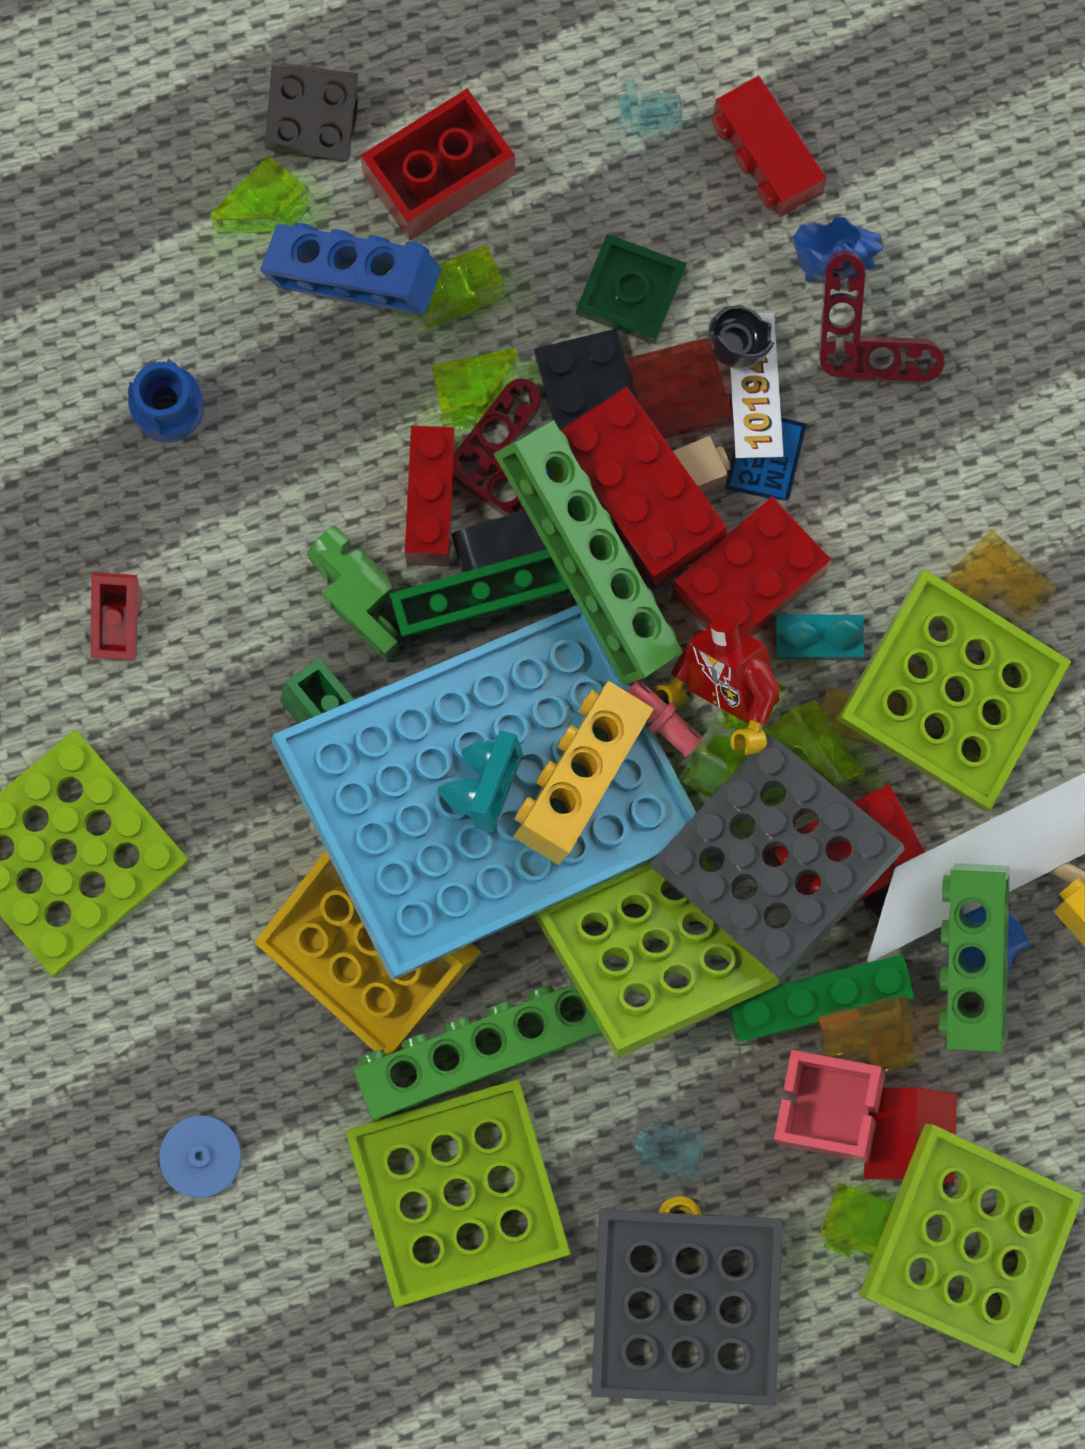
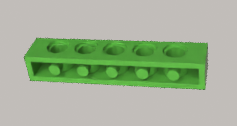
[494,420,683,685]
[353,978,603,1123]

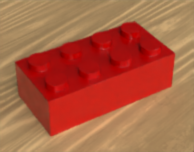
[561,387,727,588]

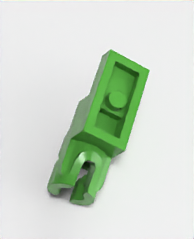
[306,525,399,663]

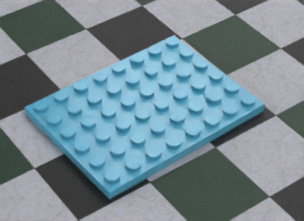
[271,605,696,981]

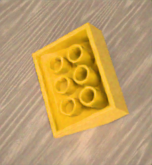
[254,850,482,1056]

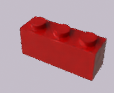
[712,75,827,217]
[405,426,456,567]

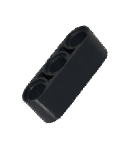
[451,507,573,573]

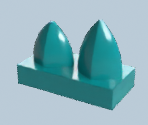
[775,614,864,661]
[438,730,523,833]

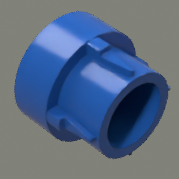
[128,359,204,442]

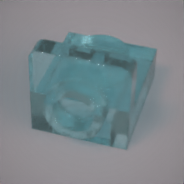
[618,78,683,134]

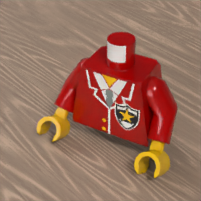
[653,615,780,755]

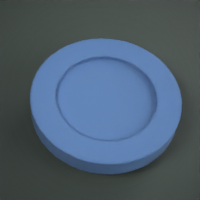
[159,1116,241,1198]

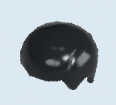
[707,305,774,369]

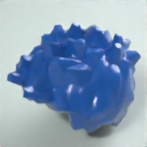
[792,216,883,282]

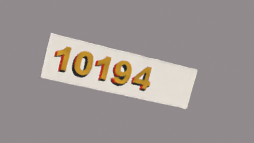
[730,313,784,458]

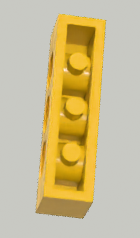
[513,680,654,865]

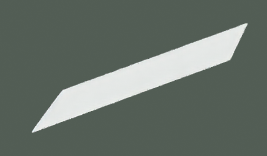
[867,773,1085,962]

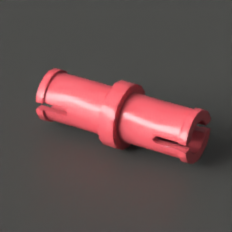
[626,679,704,758]

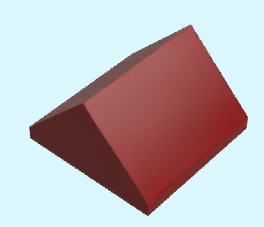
[863,1087,957,1185]

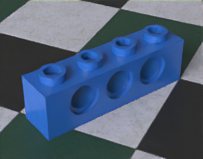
[260,223,442,315]

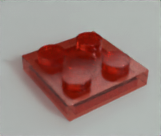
[626,337,733,439]

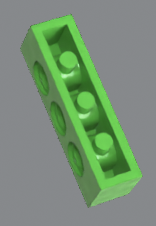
[939,863,1010,1052]

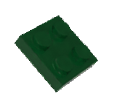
[576,234,687,344]

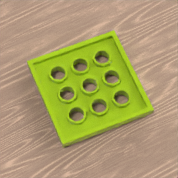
[837,569,1071,812]
[0,729,190,978]
[534,857,779,1059]
[345,1079,571,1308]
[858,1123,1084,1366]

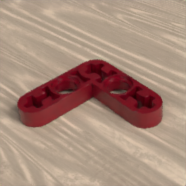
[819,250,945,382]
[454,378,540,516]

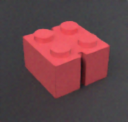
[774,1050,885,1163]

